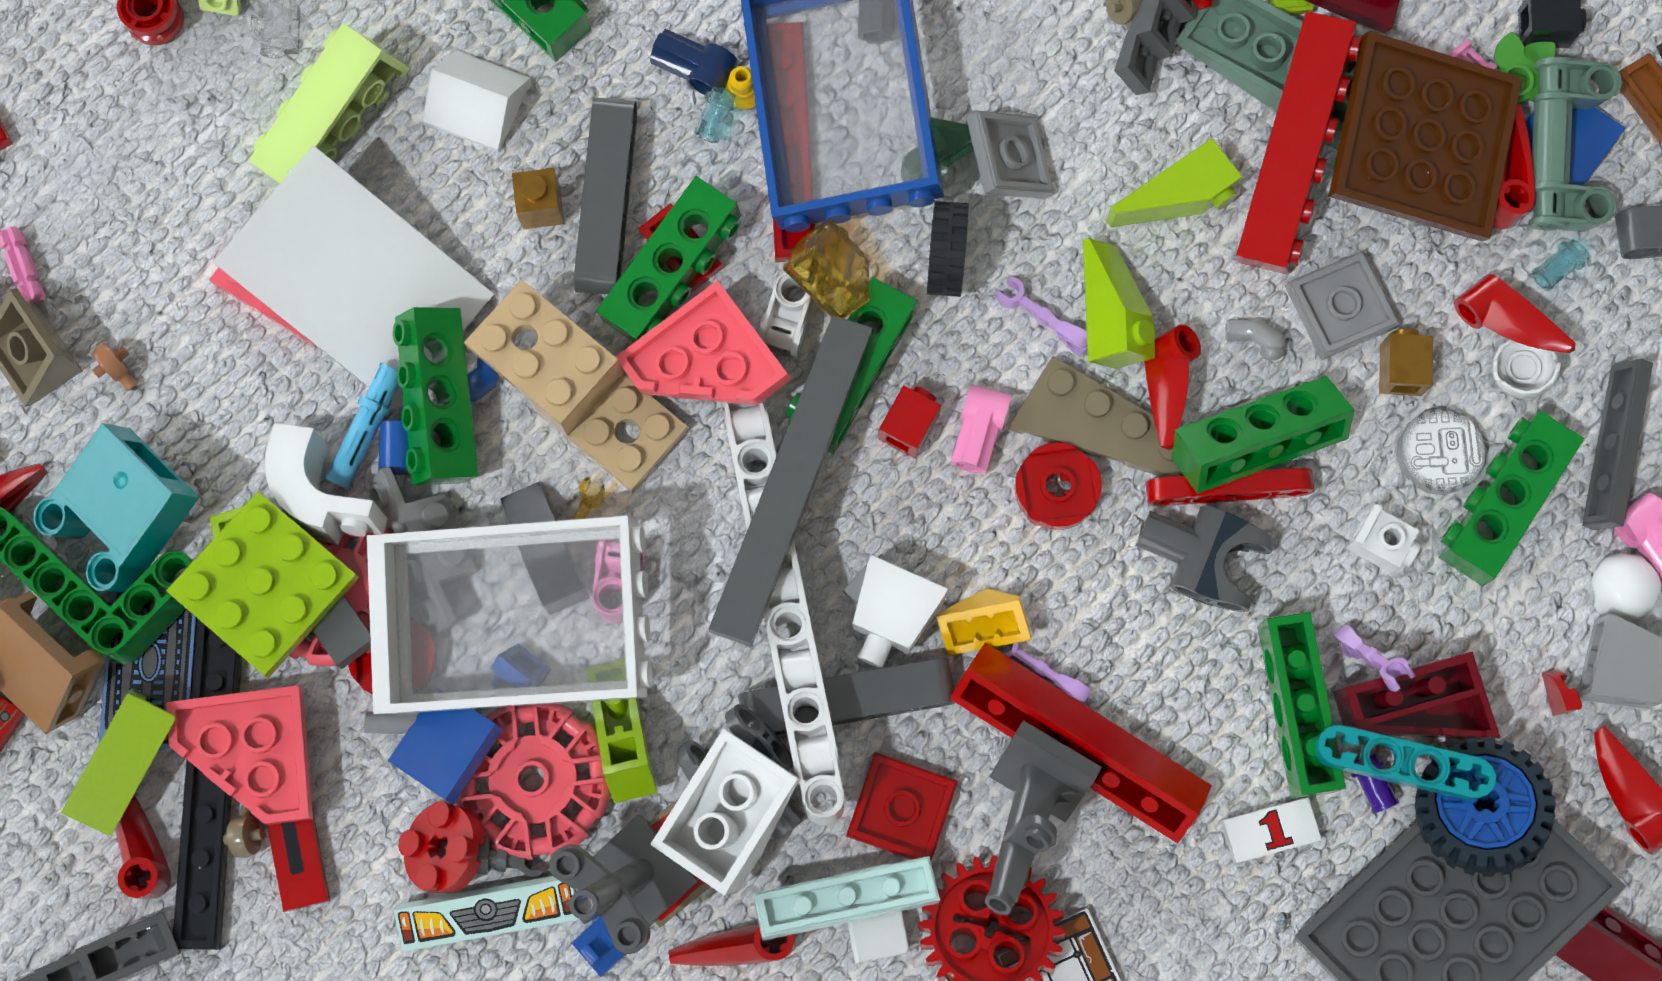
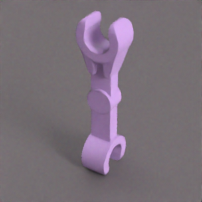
[997,277,1087,355]
[1332,625,1415,692]
[994,642,1091,704]

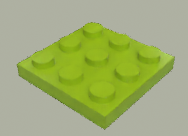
[166,491,359,679]

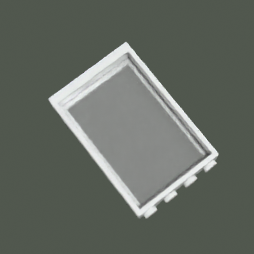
[367,516,653,714]

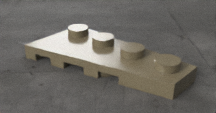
[1008,356,1182,477]

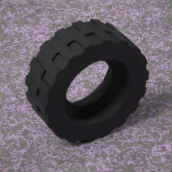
[927,201,969,297]

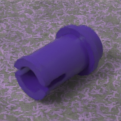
[1351,754,1399,814]

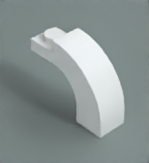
[265,423,388,545]

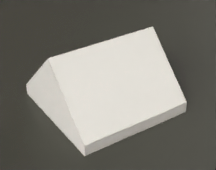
[423,50,532,153]

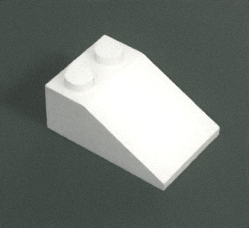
[650,729,799,896]

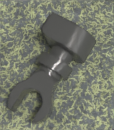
[476,834,545,877]

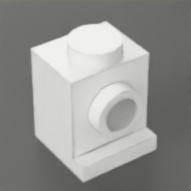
[1345,503,1421,574]

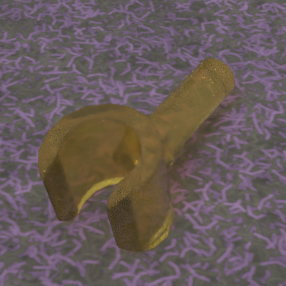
[573,477,605,520]

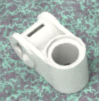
[758,270,813,357]

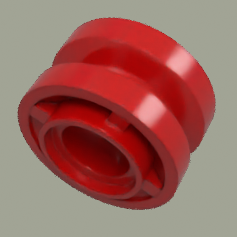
[117,0,184,46]

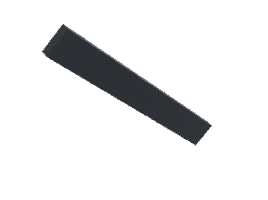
[173,618,242,950]

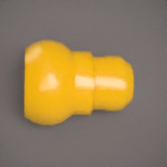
[724,66,756,110]

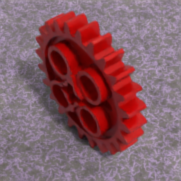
[918,855,1065,981]

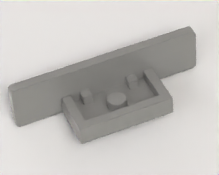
[369,467,477,636]

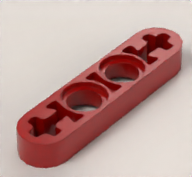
[1145,468,1315,506]

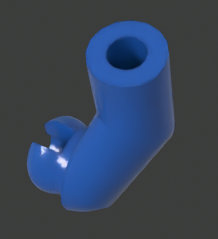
[468,356,499,402]

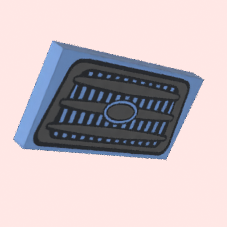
[99,576,197,751]

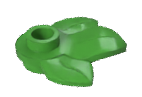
[1494,32,1556,104]

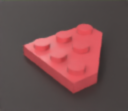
[615,280,792,405]
[166,685,313,825]

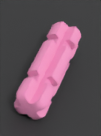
[0,226,46,304]

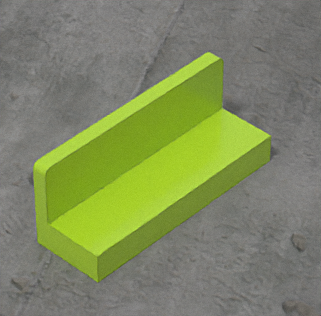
[61,688,176,835]

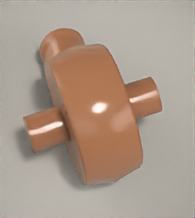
[92,343,138,392]

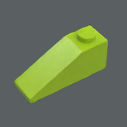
[1106,138,1242,227]
[1083,238,1155,369]
[586,659,658,804]

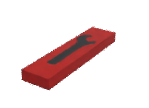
[267,807,331,912]

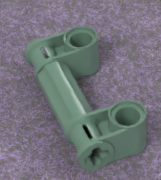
[1528,57,1622,232]

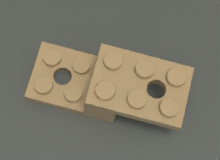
[464,279,688,493]

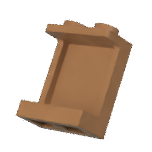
[0,591,105,734]

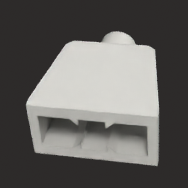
[852,555,948,668]

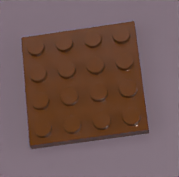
[1328,31,1522,242]

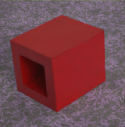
[878,385,941,459]

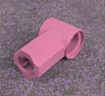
[951,384,1012,474]
[1613,493,1662,581]

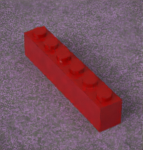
[1236,11,1362,275]
[949,642,1212,844]

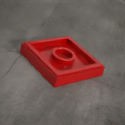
[846,752,958,861]

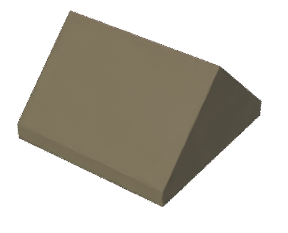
[0,288,83,407]

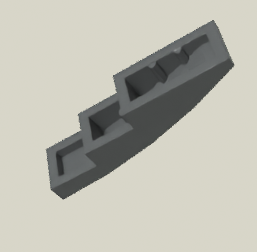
[1114,0,1197,95]
[17,912,181,981]

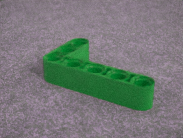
[0,507,194,665]

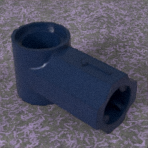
[649,28,738,99]

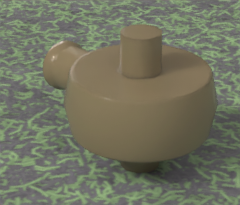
[1106,0,1142,29]
[223,805,265,858]

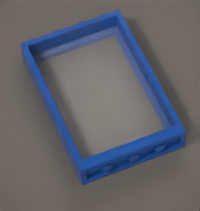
[741,0,944,232]

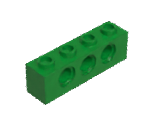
[490,0,591,62]
[596,176,742,343]
[786,277,917,455]
[393,307,478,485]
[1172,376,1354,494]
[1438,410,1585,587]
[1257,612,1346,800]

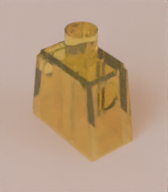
[783,219,870,319]

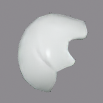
[1492,339,1561,399]
[1590,553,1661,623]

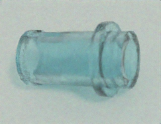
[694,86,737,143]
[1532,239,1589,291]

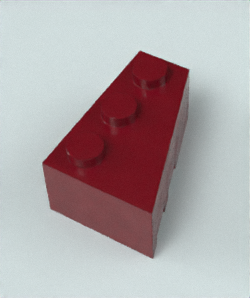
[1332,651,1501,740]

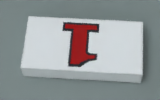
[1221,797,1322,864]

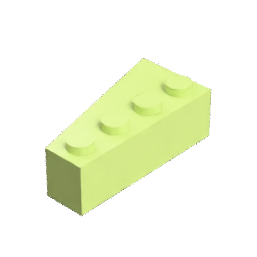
[248,23,411,184]

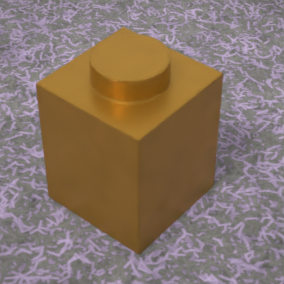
[512,167,564,230]
[1379,328,1433,396]

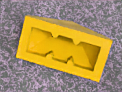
[936,588,1032,656]

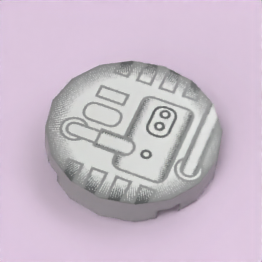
[1396,409,1485,495]

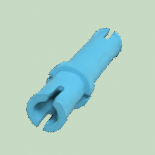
[324,362,399,490]

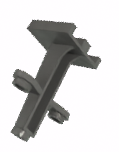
[985,721,1102,915]
[550,814,699,954]

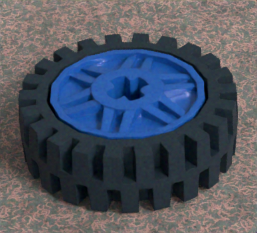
[1415,737,1556,877]

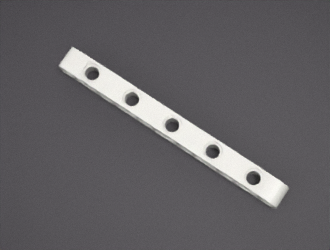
[723,402,844,826]

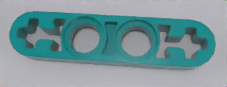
[1314,725,1496,800]

